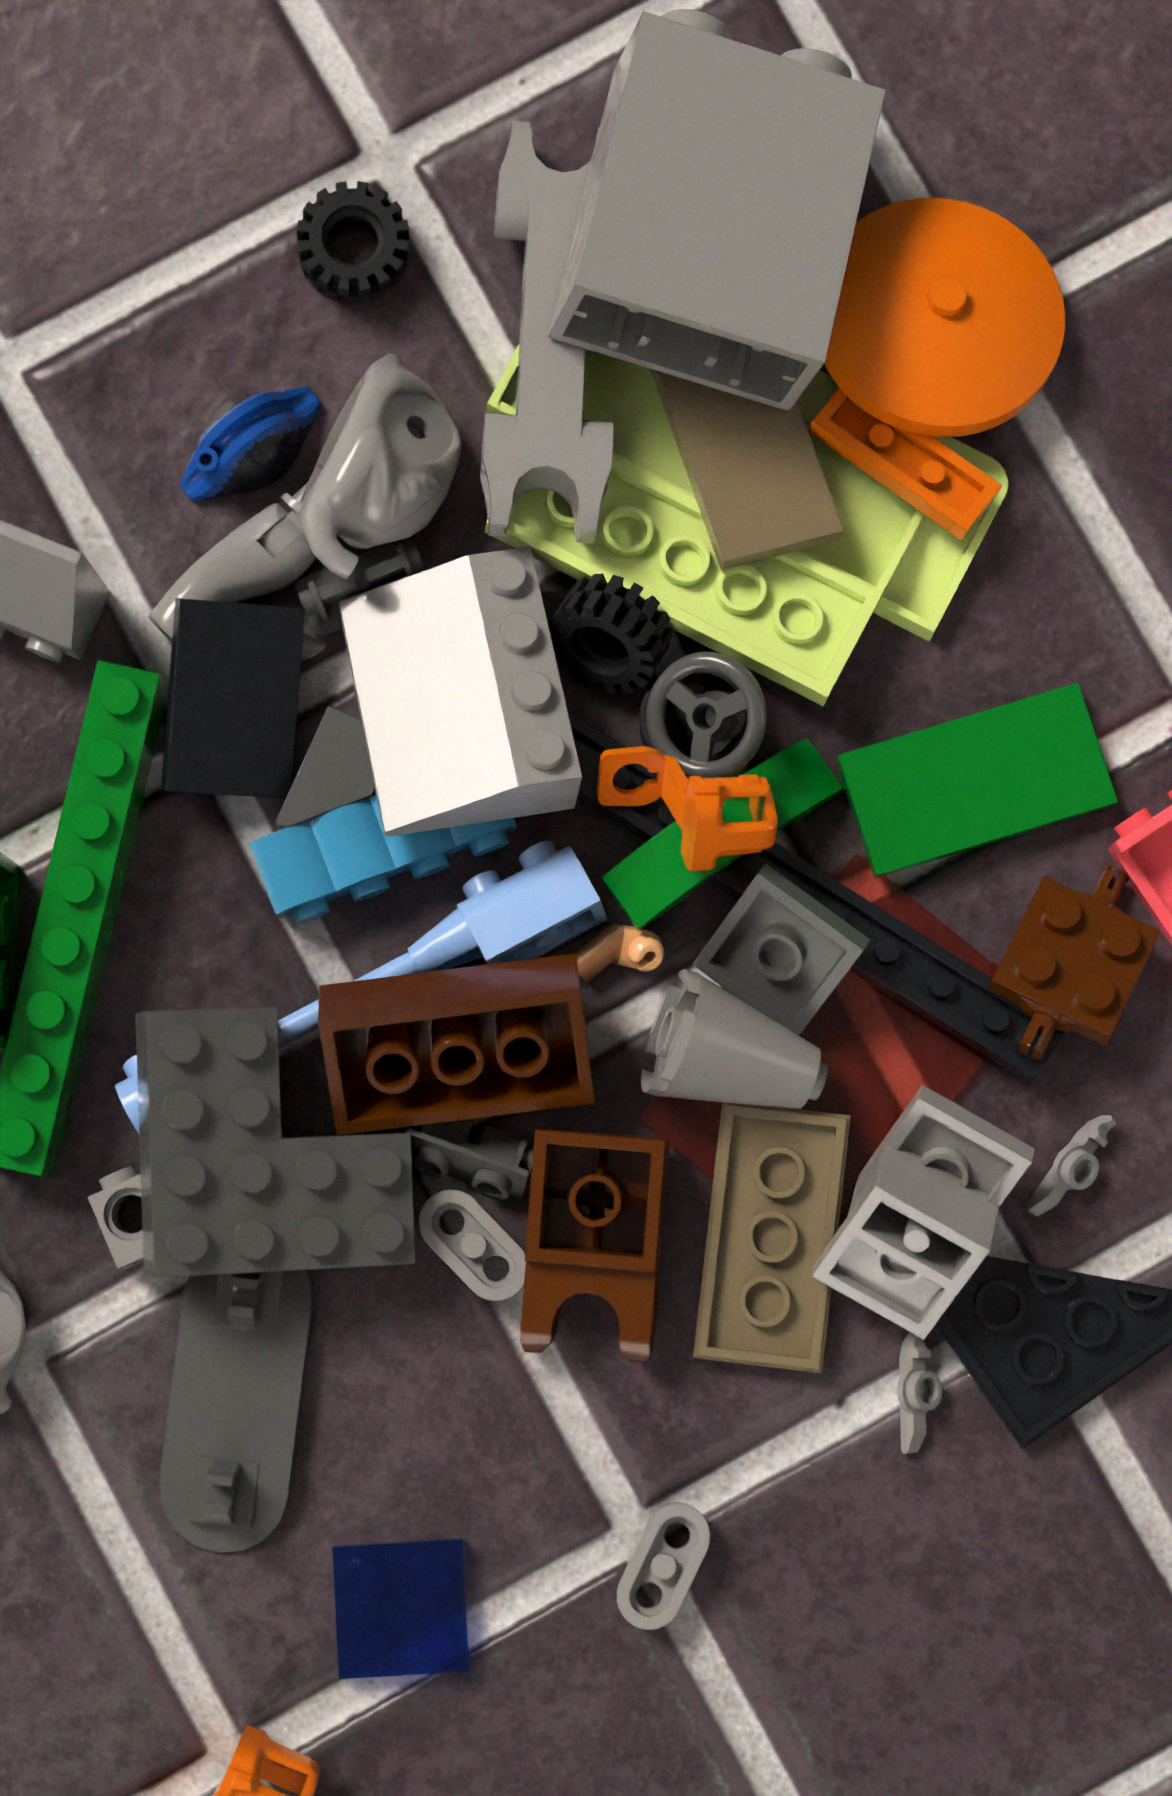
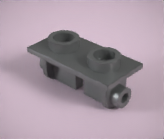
[294,537,425,639]
[406,1119,534,1202]

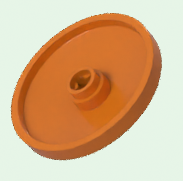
[824,197,1065,437]

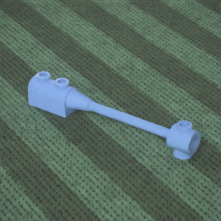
[115,841,608,1134]

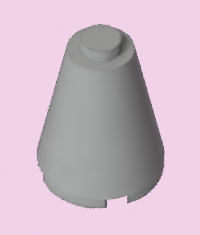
[641,969,828,1109]

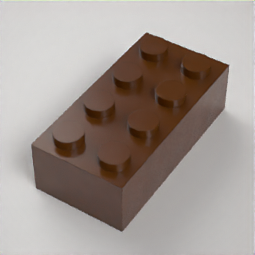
[318,953,595,1136]

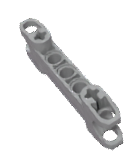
[480,121,614,543]

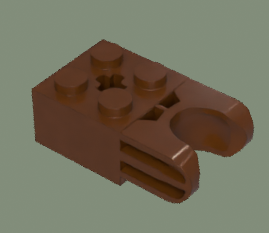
[520,1128,671,1363]

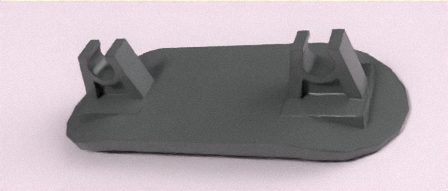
[159,1270,312,1553]

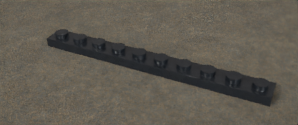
[567,710,1065,1085]

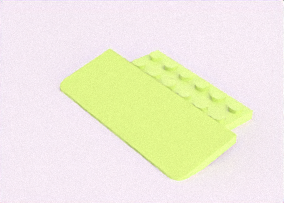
[484,345,1008,706]

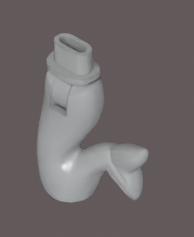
[148,483,326,661]

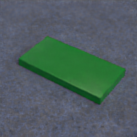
[835,683,1118,879]

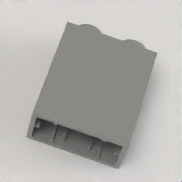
[547,9,886,411]

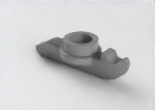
[1025,1115,1116,1216]
[897,1332,942,1454]

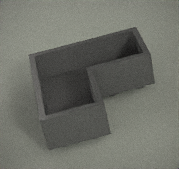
[135,1007,415,1278]

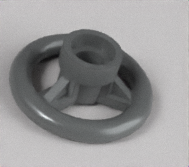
[646,652,767,778]

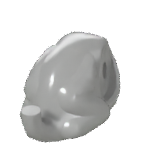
[299,354,462,580]

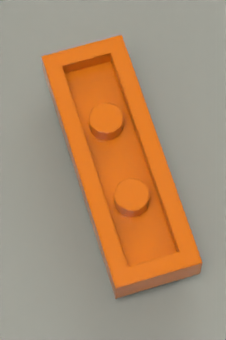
[808,388,1002,541]

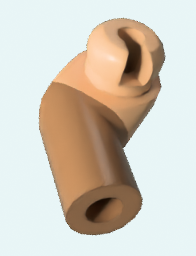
[573,924,664,984]

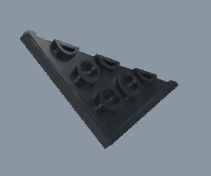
[935,1256,1172,1449]

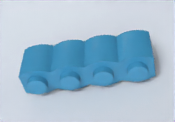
[249,795,517,925]

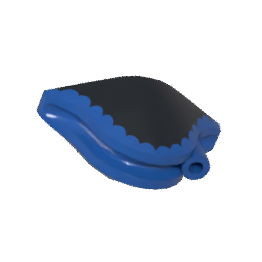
[179,387,322,502]

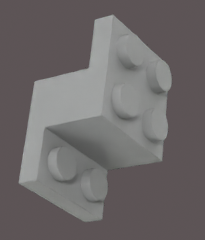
[812,1085,1035,1339]

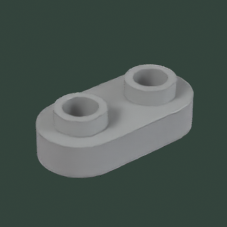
[419,1190,526,1301]
[617,1502,710,1630]

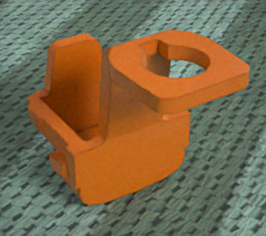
[597,746,778,871]
[212,1724,320,1796]

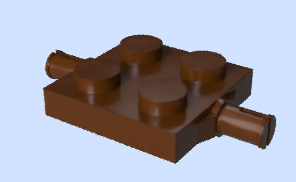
[988,865,1160,1060]

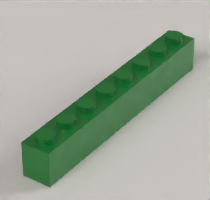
[0,660,169,1179]

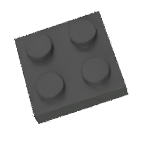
[692,863,870,1035]

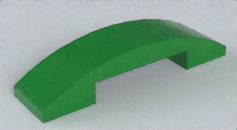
[601,738,844,931]

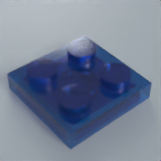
[332,1537,470,1679]

